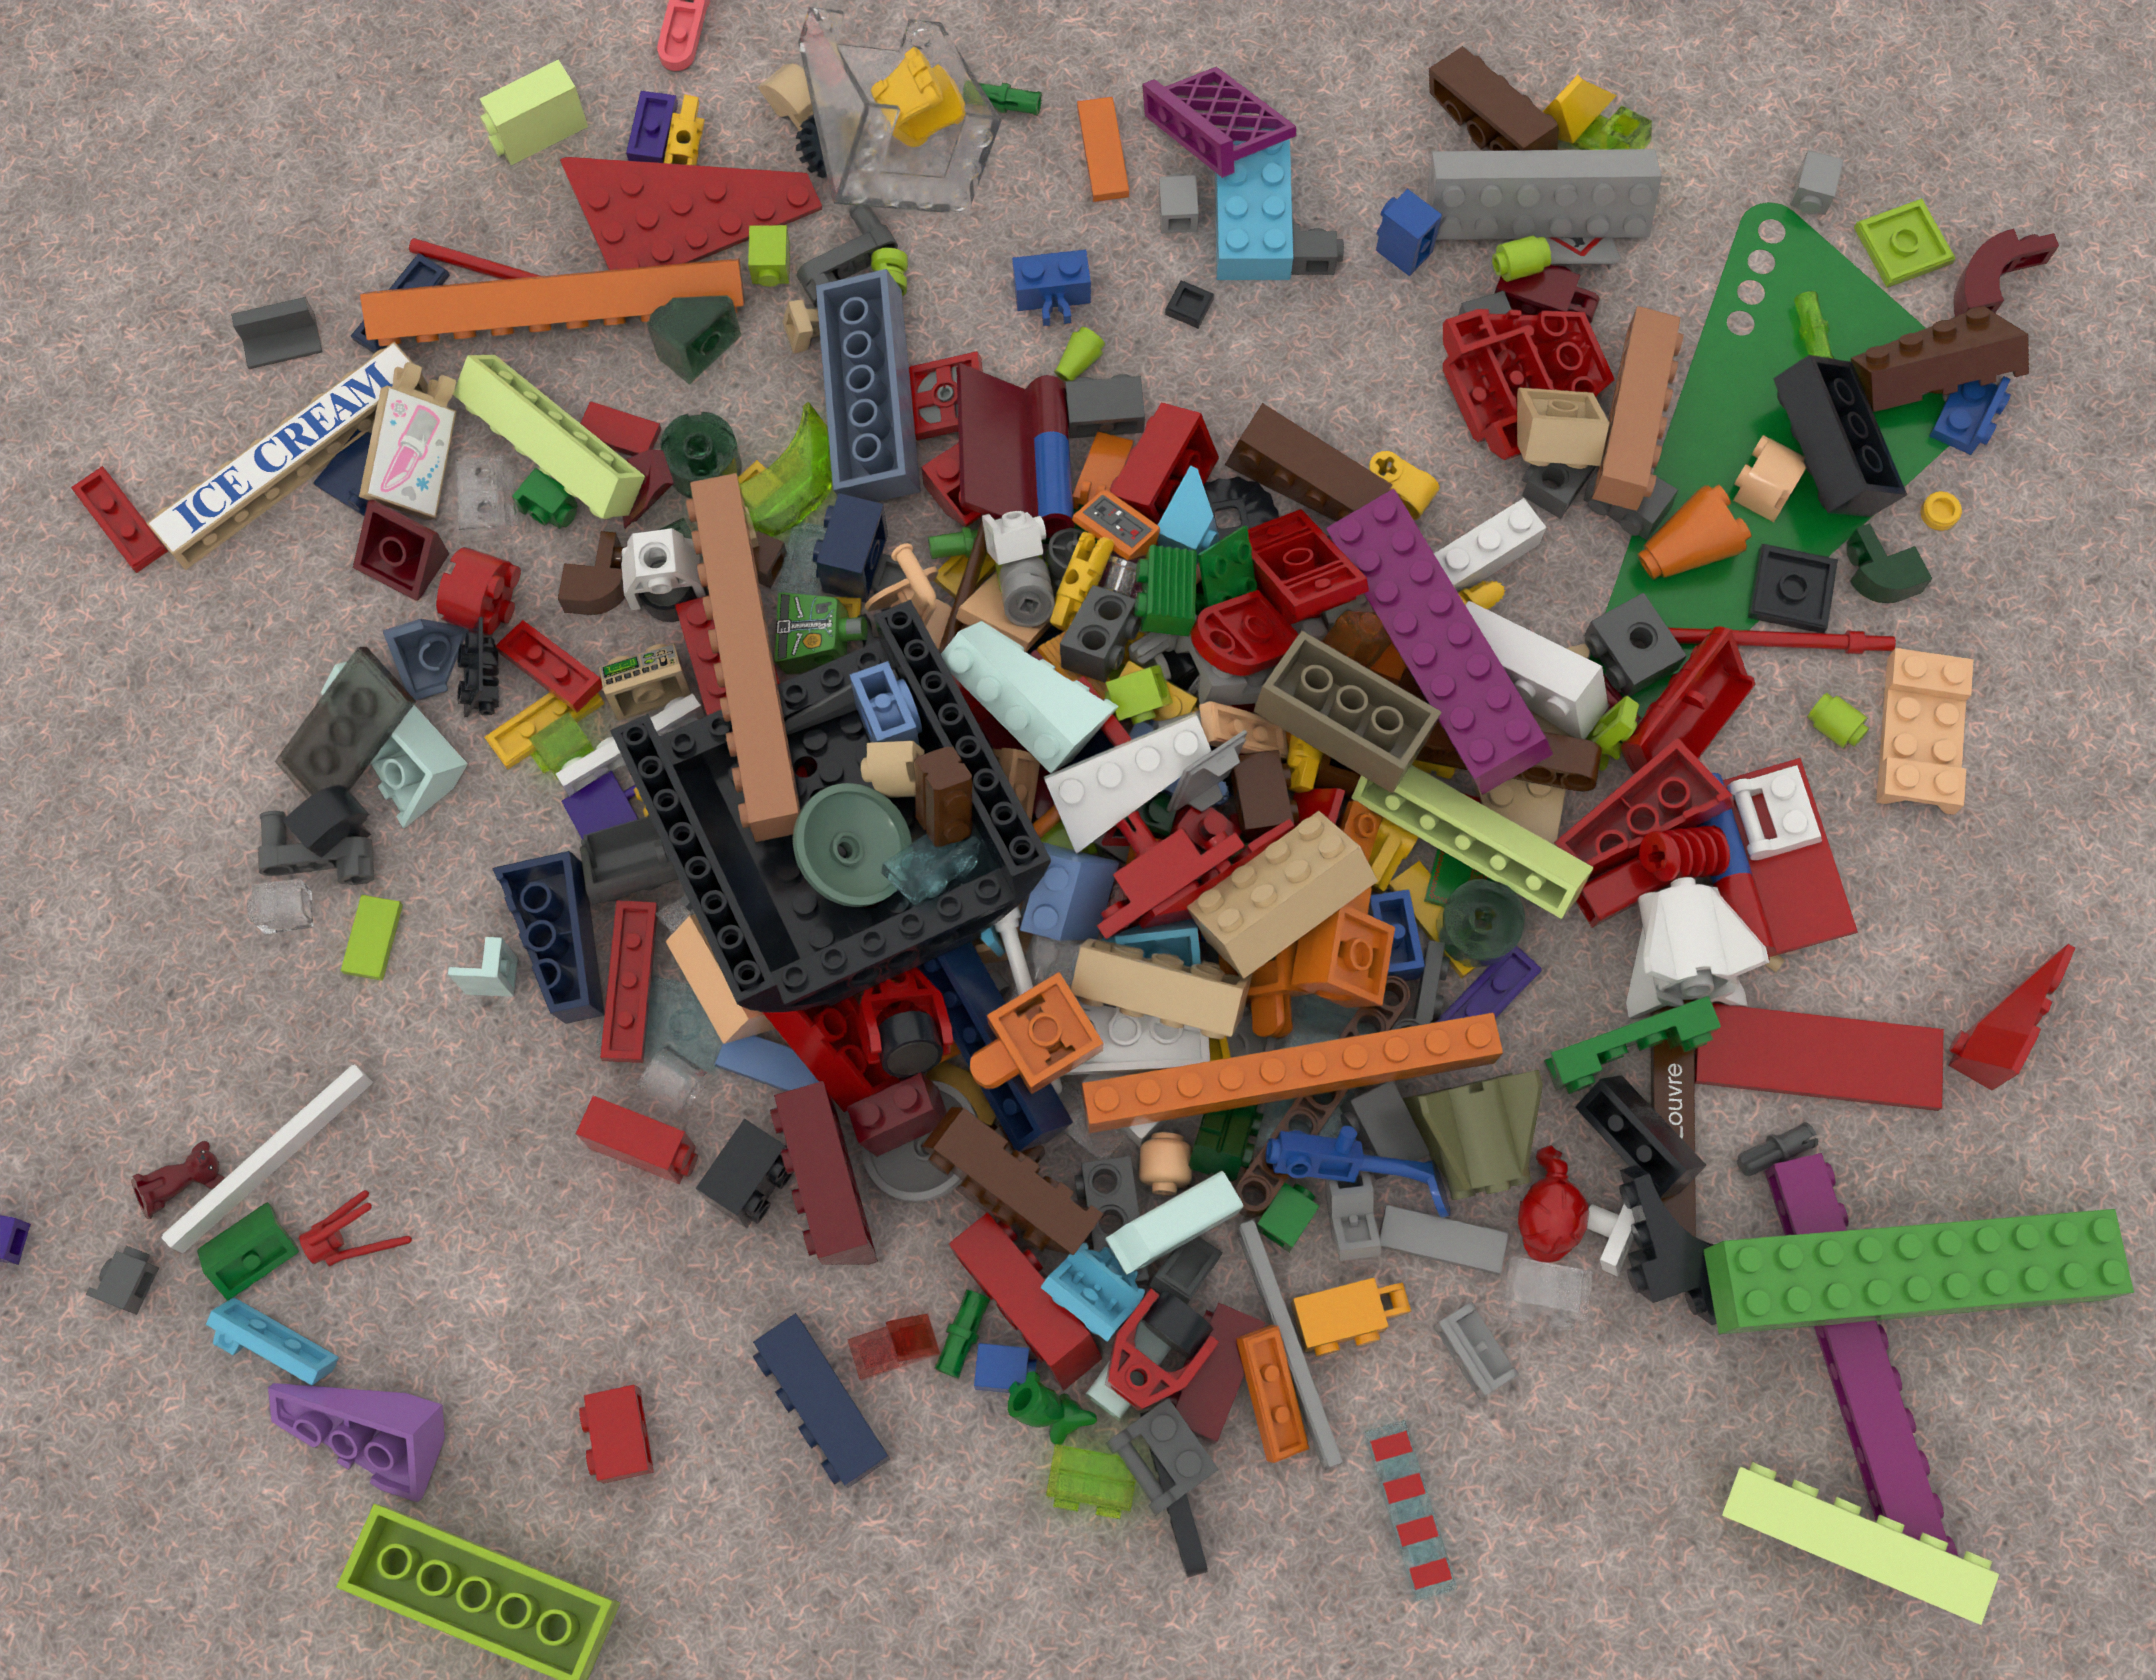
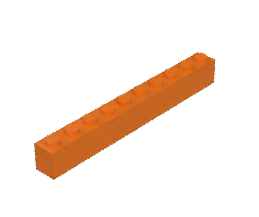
[360,258,745,346]
[1081,1013,1503,1134]

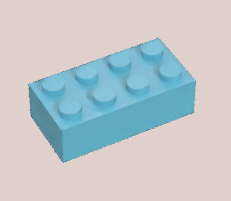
[1215,128,1293,280]

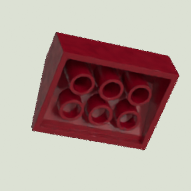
[770,1081,878,1265]

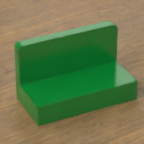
[197,1202,299,1301]

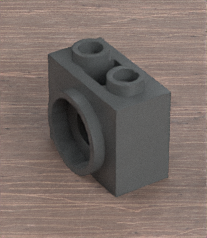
[1584,592,1687,697]

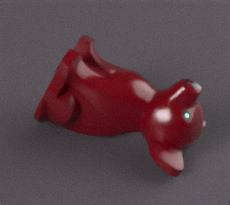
[131,1141,225,1219]

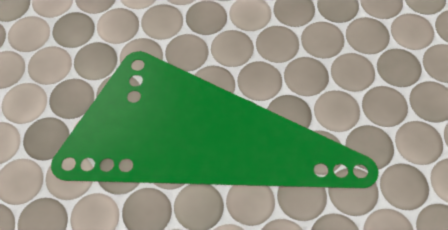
[1589,202,1949,744]

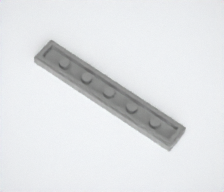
[1237,1219,1343,1470]

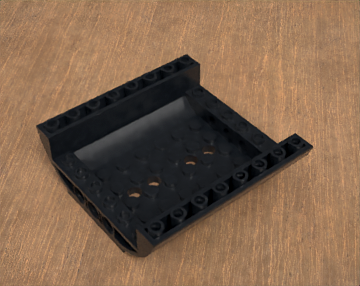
[610,599,1051,1013]

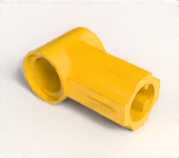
[1368,817,1419,894]

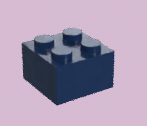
[812,493,888,603]

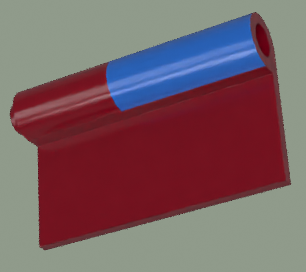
[956,363,1074,538]

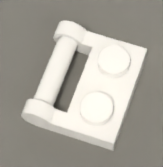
[1727,765,1822,860]

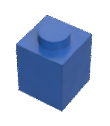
[974,1343,1037,1393]

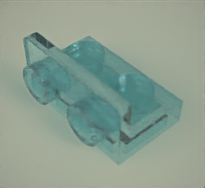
[881,834,981,905]

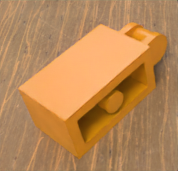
[1290,1278,1412,1357]

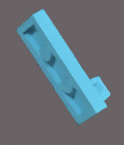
[206,1297,339,1385]

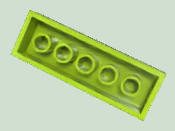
[336,1503,621,1680]

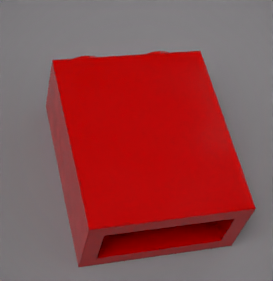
[575,1095,698,1185]

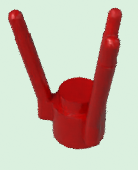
[299,1190,412,1267]

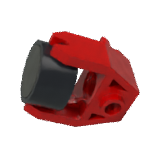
[857,967,953,1077]
[1105,1289,1219,1411]

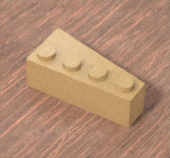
[1071,938,1253,1039]

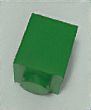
[1256,1183,1320,1253]

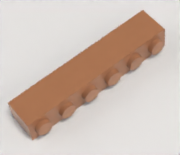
[1592,306,1684,511]

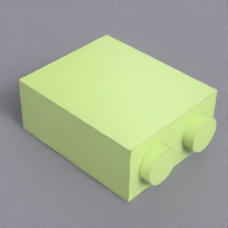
[480,59,588,165]

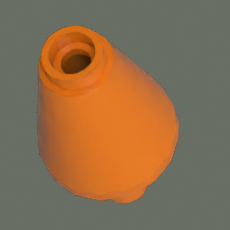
[1637,485,1752,580]

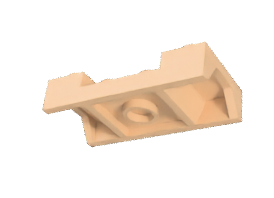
[1876,648,1974,815]

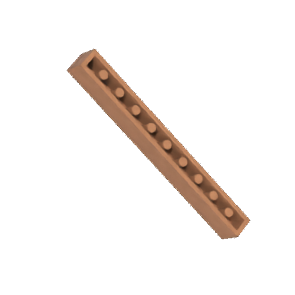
[686,473,801,842]

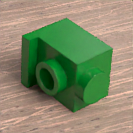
[512,468,578,529]

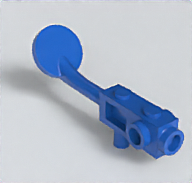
[1266,1126,1450,1218]

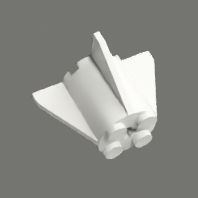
[1626,877,1769,1019]

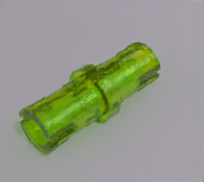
[1794,291,1834,359]

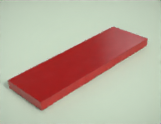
[1694,1003,1944,1111]

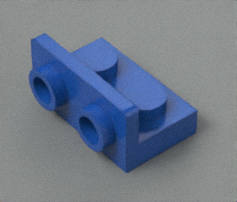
[1929,376,2011,455]

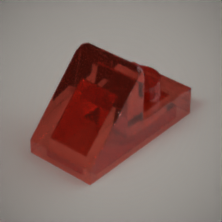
[847,1313,941,1381]

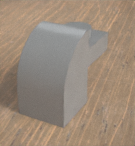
[1325,1171,1381,1261]

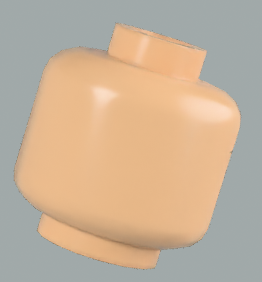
[1139,1132,1193,1196]

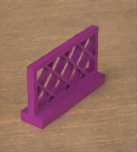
[1142,66,1297,178]

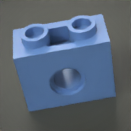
[850,661,923,746]

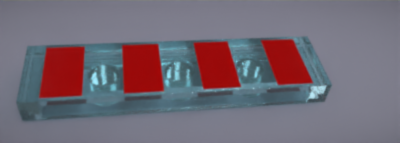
[1363,1420,1458,1602]

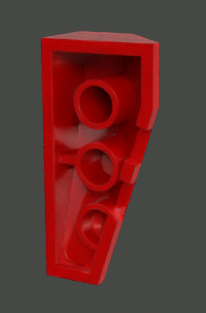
[1138,818,1295,929]
[1948,944,2075,1091]

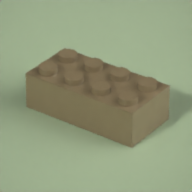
[1253,631,1442,794]

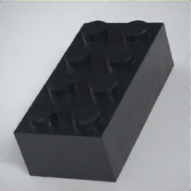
[1773,355,1907,517]

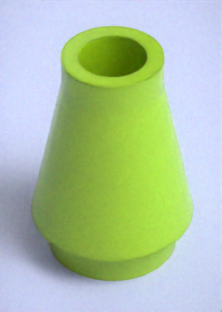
[1054,326,1105,382]

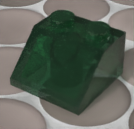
[647,295,742,385]

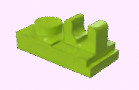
[1585,696,1639,771]

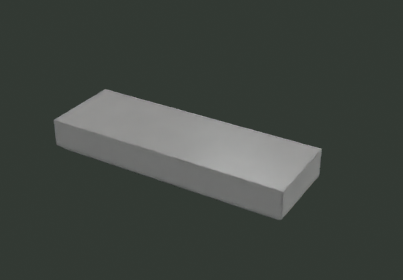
[1379,1205,1509,1275]

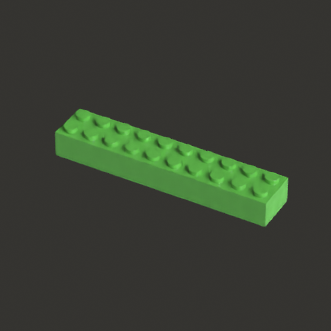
[1704,1209,2134,1335]

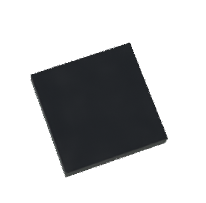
[1748,544,1838,633]

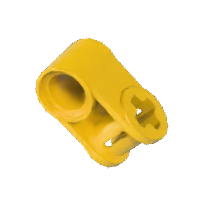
[1369,451,1440,520]

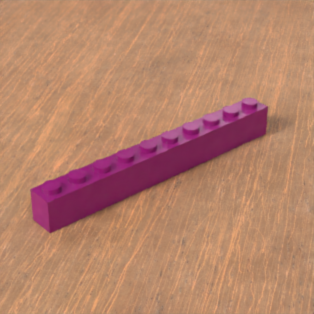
[1765,1153,1958,1556]

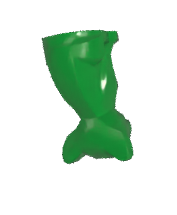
[1008,1371,1097,1446]

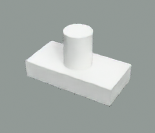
[1587,1204,1635,1276]

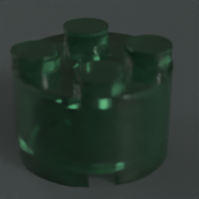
[660,412,742,498]
[1436,879,1525,968]

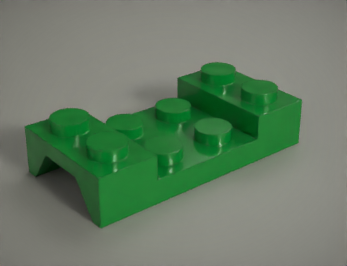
[1544,996,1721,1094]

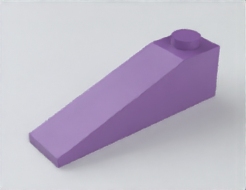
[268,1383,445,1502]

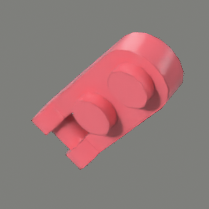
[657,0,710,71]

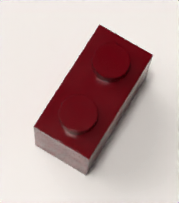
[847,1072,947,1157]

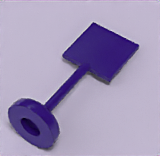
[561,771,639,839]

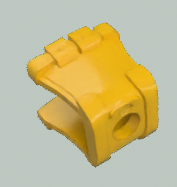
[870,47,967,147]

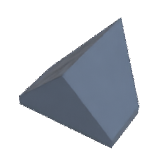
[383,619,468,702]

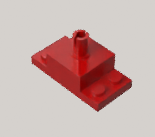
[1248,509,1369,625]
[1096,810,1246,939]

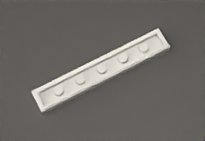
[161,1064,374,1253]

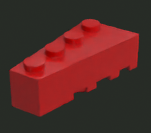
[762,996,900,1112]

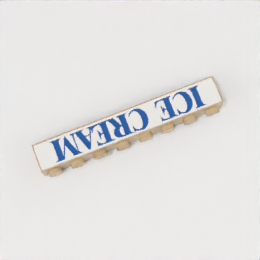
[147,342,428,571]

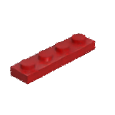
[600,900,659,1063]

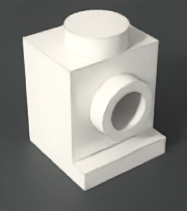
[982,511,1046,565]

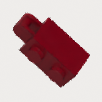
[1495,265,1600,323]

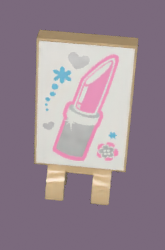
[359,362,456,520]

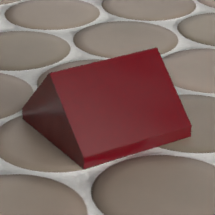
[353,499,449,601]

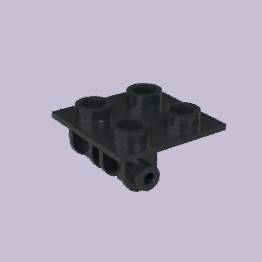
[457,617,499,717]

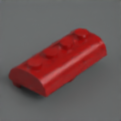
[1621,626,1756,774]

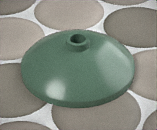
[793,783,913,907]

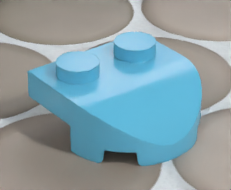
[1040,1243,1145,1342]

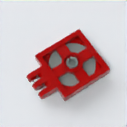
[909,351,983,441]

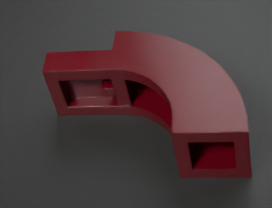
[1953,228,2059,317]

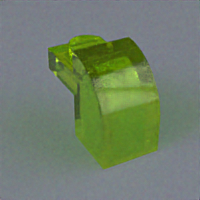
[1570,105,1652,150]

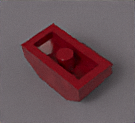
[622,449,674,529]

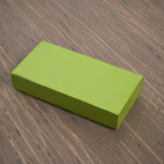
[341,895,403,981]

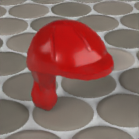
[1518,1145,1590,1263]

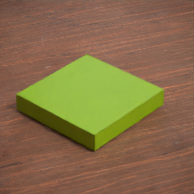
[1854,198,1956,288]

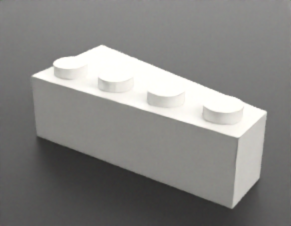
[1466,601,1609,739]

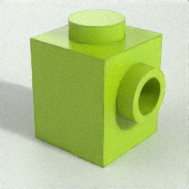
[748,225,791,287]
[1105,665,1173,725]

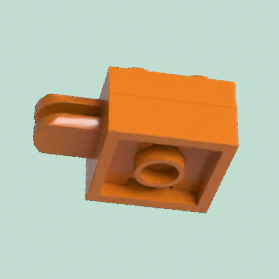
[1291,886,1395,1008]
[1218,940,1312,1038]
[970,972,1104,1095]

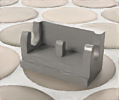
[1433,1302,1519,1400]

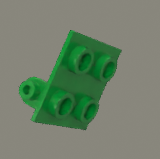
[1195,526,1257,615]

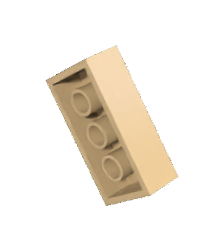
[1187,811,1378,979]

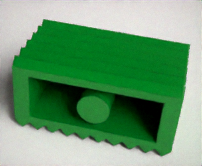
[1135,544,1197,637]

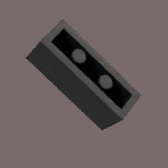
[1575,1075,1707,1199]

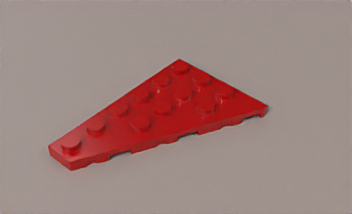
[560,157,822,270]

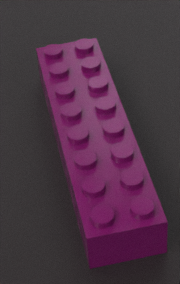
[1326,488,1553,795]

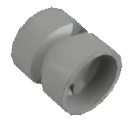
[999,556,1055,627]

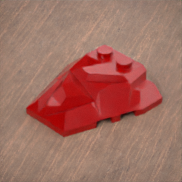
[1443,309,1615,460]

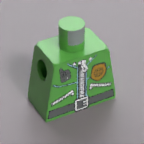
[774,592,868,675]

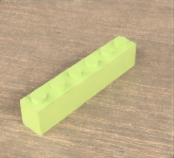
[453,355,645,519]
[1351,765,1594,919]
[1722,1462,1999,1625]

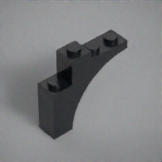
[1619,1165,1717,1325]

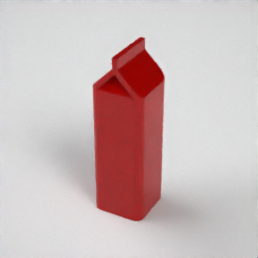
[1576,855,1674,928]

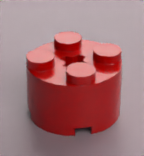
[436,547,521,635]

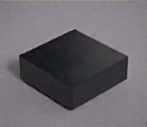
[1165,280,1214,329]

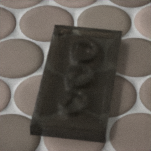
[274,647,416,799]

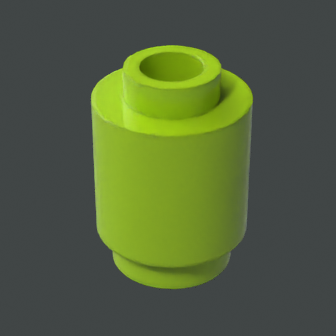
[1492,235,1551,282]
[1807,693,1869,749]

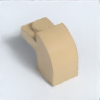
[758,63,831,131]

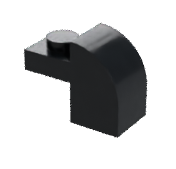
[282,785,371,858]

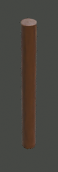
[938,518,997,654]

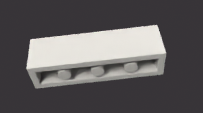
[1434,498,1547,592]

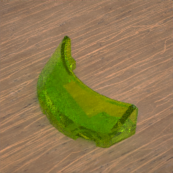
[740,402,833,537]

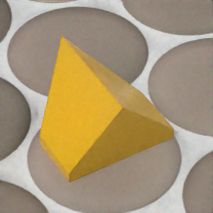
[1542,74,1617,144]

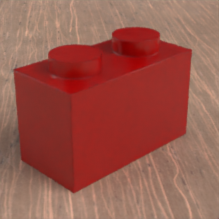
[579,1384,654,1484]

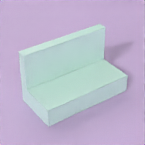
[448,937,518,997]

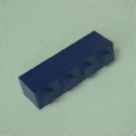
[753,1313,890,1488]

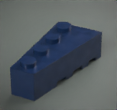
[492,851,604,1024]

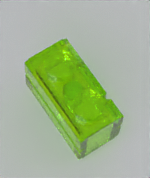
[1046,1444,1136,1520]

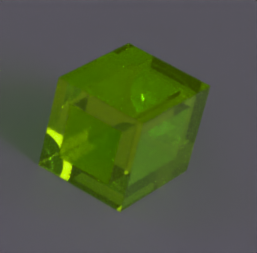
[529,712,595,780]

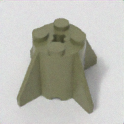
[1402,1070,1543,1200]

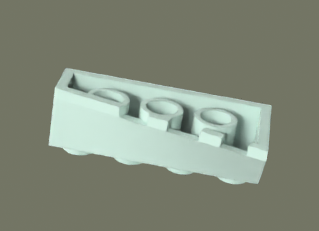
[940,621,1119,773]
[321,656,467,828]

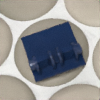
[313,429,387,516]

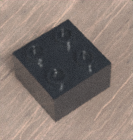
[696,1118,793,1229]

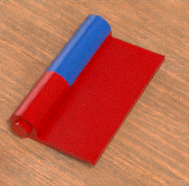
[1695,758,1858,960]

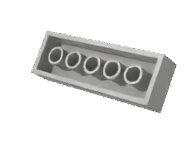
[1426,149,1662,240]

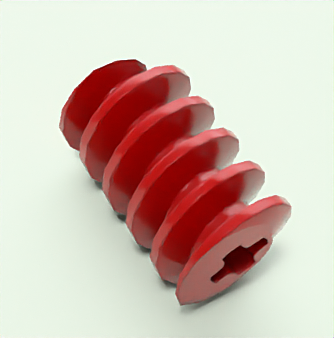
[1639,825,1730,882]

